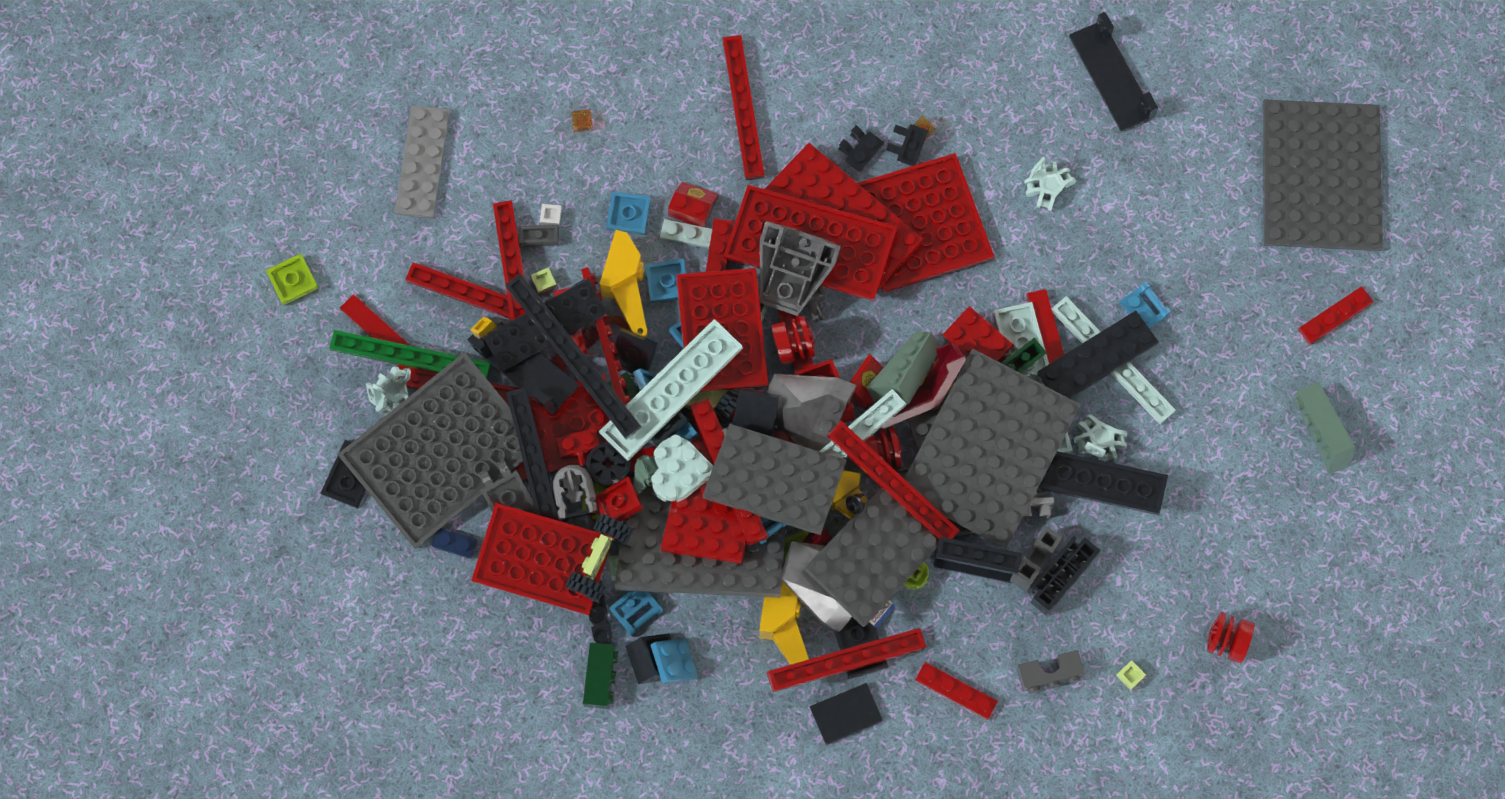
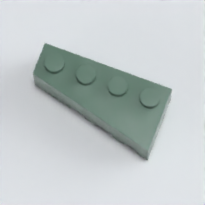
[866,332,940,405]
[1294,383,1355,474]

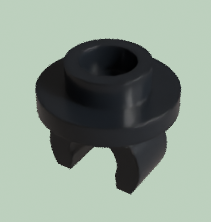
[846,493,866,515]

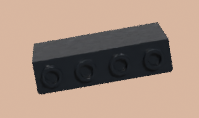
[934,537,1022,583]

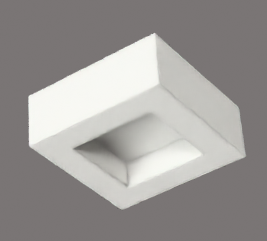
[540,204,562,226]

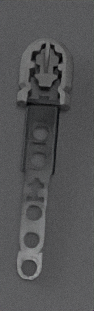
[553,465,612,644]

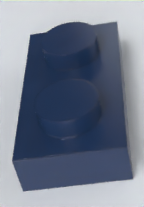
[432,528,477,560]

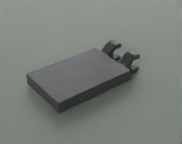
[478,460,537,515]

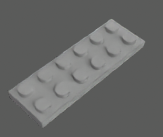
[395,106,450,219]

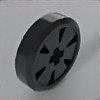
[586,442,631,487]

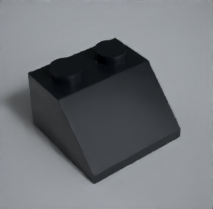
[625,633,672,685]

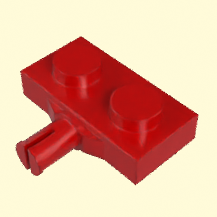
[556,428,599,467]

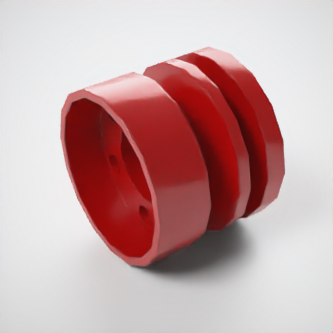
[771,316,815,365]
[864,427,902,474]
[1207,611,1255,664]

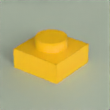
[470,316,496,339]

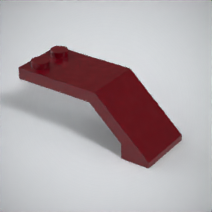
[871,341,966,429]

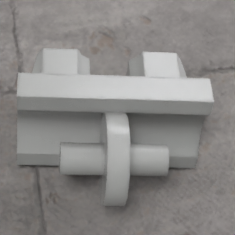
[1022,491,1054,519]

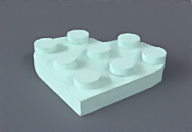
[651,435,714,502]

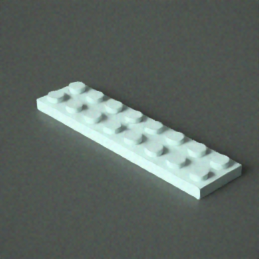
[993,302,1073,453]
[599,319,743,461]

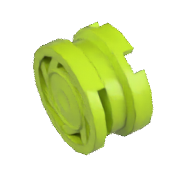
[904,562,929,589]

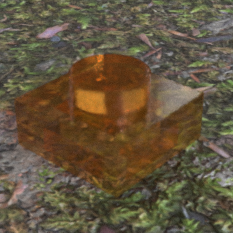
[571,109,593,132]
[913,115,937,141]

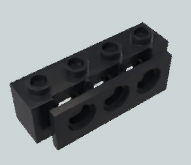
[1027,536,1101,615]

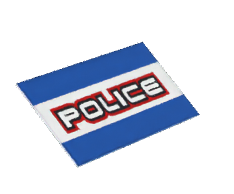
[869,600,895,628]

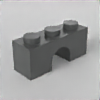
[1010,526,1063,592]
[1016,650,1085,694]

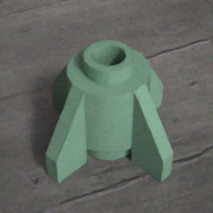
[634,455,658,493]

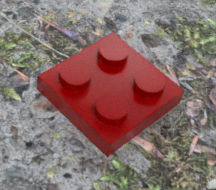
[595,476,643,522]

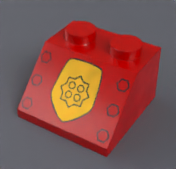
[668,182,718,227]
[850,354,884,410]

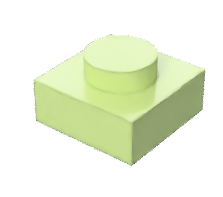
[531,267,557,294]
[1116,660,1146,690]

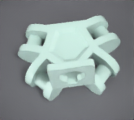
[1024,157,1076,211]
[366,367,411,416]
[1073,414,1127,462]

